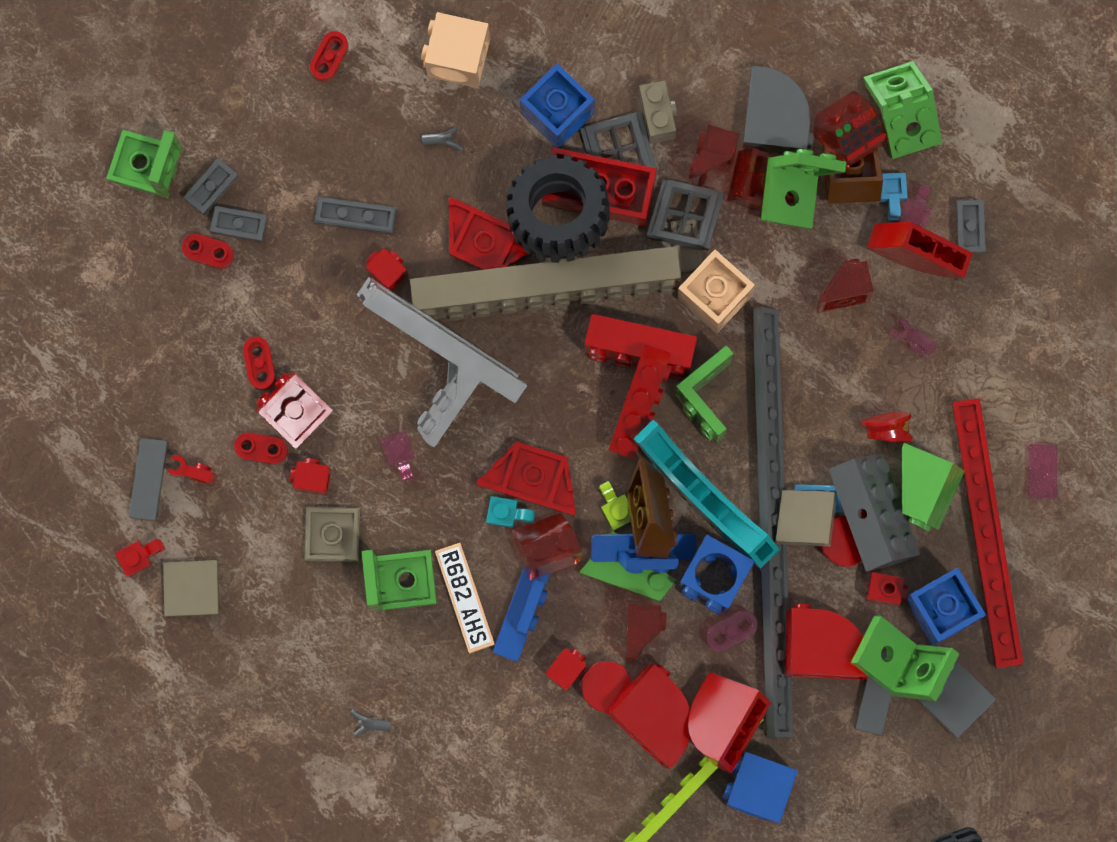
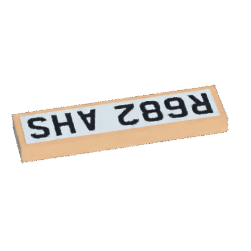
[435,543,495,654]

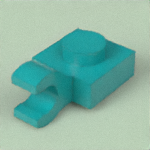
[486,496,535,528]

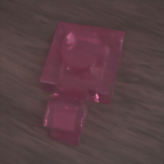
[899,184,932,228]
[890,318,937,358]
[381,432,415,482]

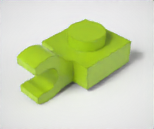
[599,481,631,531]

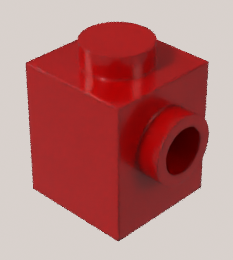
[365,248,408,291]
[290,458,332,496]
[866,572,908,607]
[545,648,587,692]

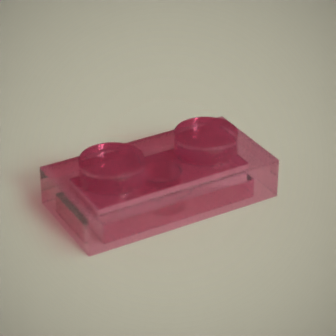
[1028,444,1057,500]

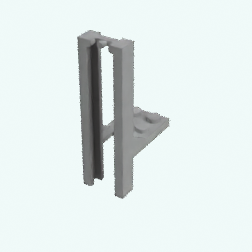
[357,277,527,447]

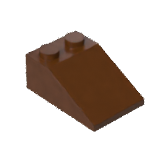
[820,121,883,204]

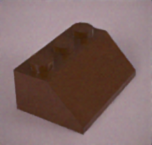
[626,458,677,558]

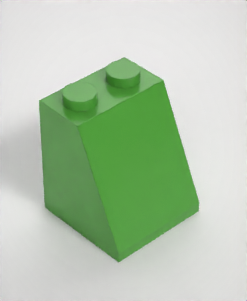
[902,443,965,532]

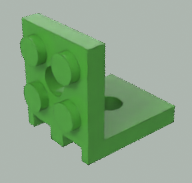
[864,61,942,159]
[106,130,184,198]
[761,149,846,229]
[675,345,733,444]
[362,550,437,612]
[851,616,959,701]

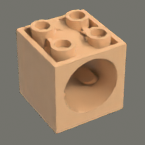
[421,12,491,88]
[677,250,755,334]

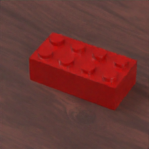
[541,147,657,227]
[584,314,697,380]

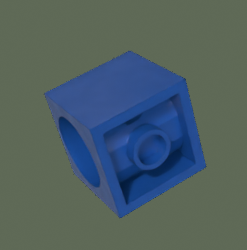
[520,63,595,149]
[679,535,755,615]
[906,567,986,646]
[722,752,798,825]

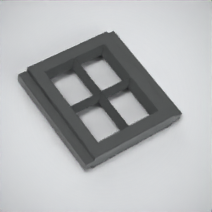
[580,112,658,172]
[647,180,724,251]

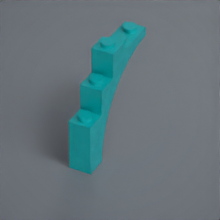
[634,420,779,569]

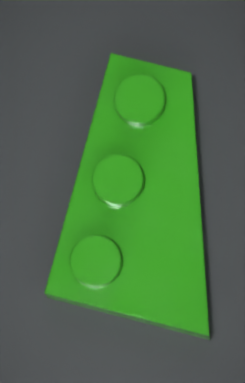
[579,530,676,602]

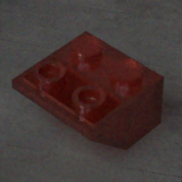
[689,125,739,187]

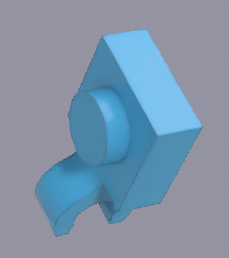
[880,173,907,221]

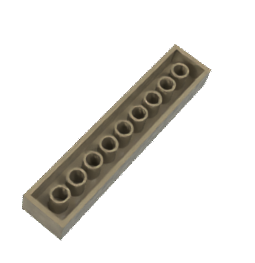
[410,246,681,321]

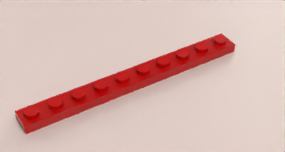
[952,398,1024,669]

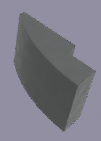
[914,645,996,739]

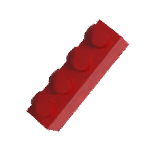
[609,345,672,459]

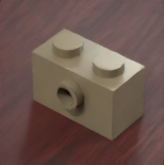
[639,81,677,144]

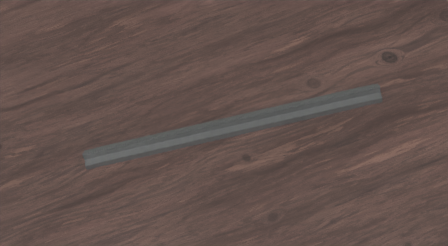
[752,307,793,738]

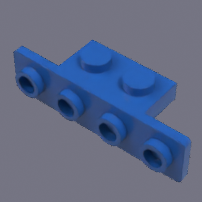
[591,533,697,574]
[493,552,554,662]

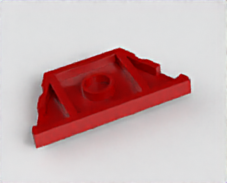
[448,197,528,270]
[476,441,576,517]

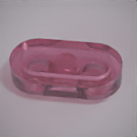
[706,611,758,652]

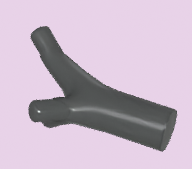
[422,126,464,152]
[350,709,391,737]

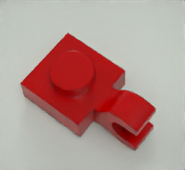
[168,455,217,486]
[115,538,166,578]

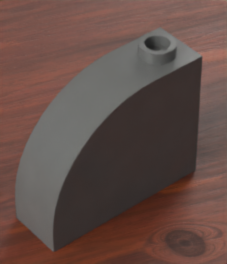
[742,65,814,153]

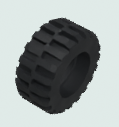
[506,155,610,263]

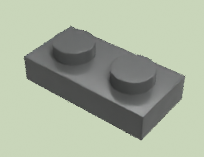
[183,158,239,216]
[956,200,986,254]
[210,206,268,243]

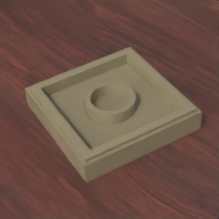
[776,490,837,546]
[304,507,361,562]
[163,560,220,617]

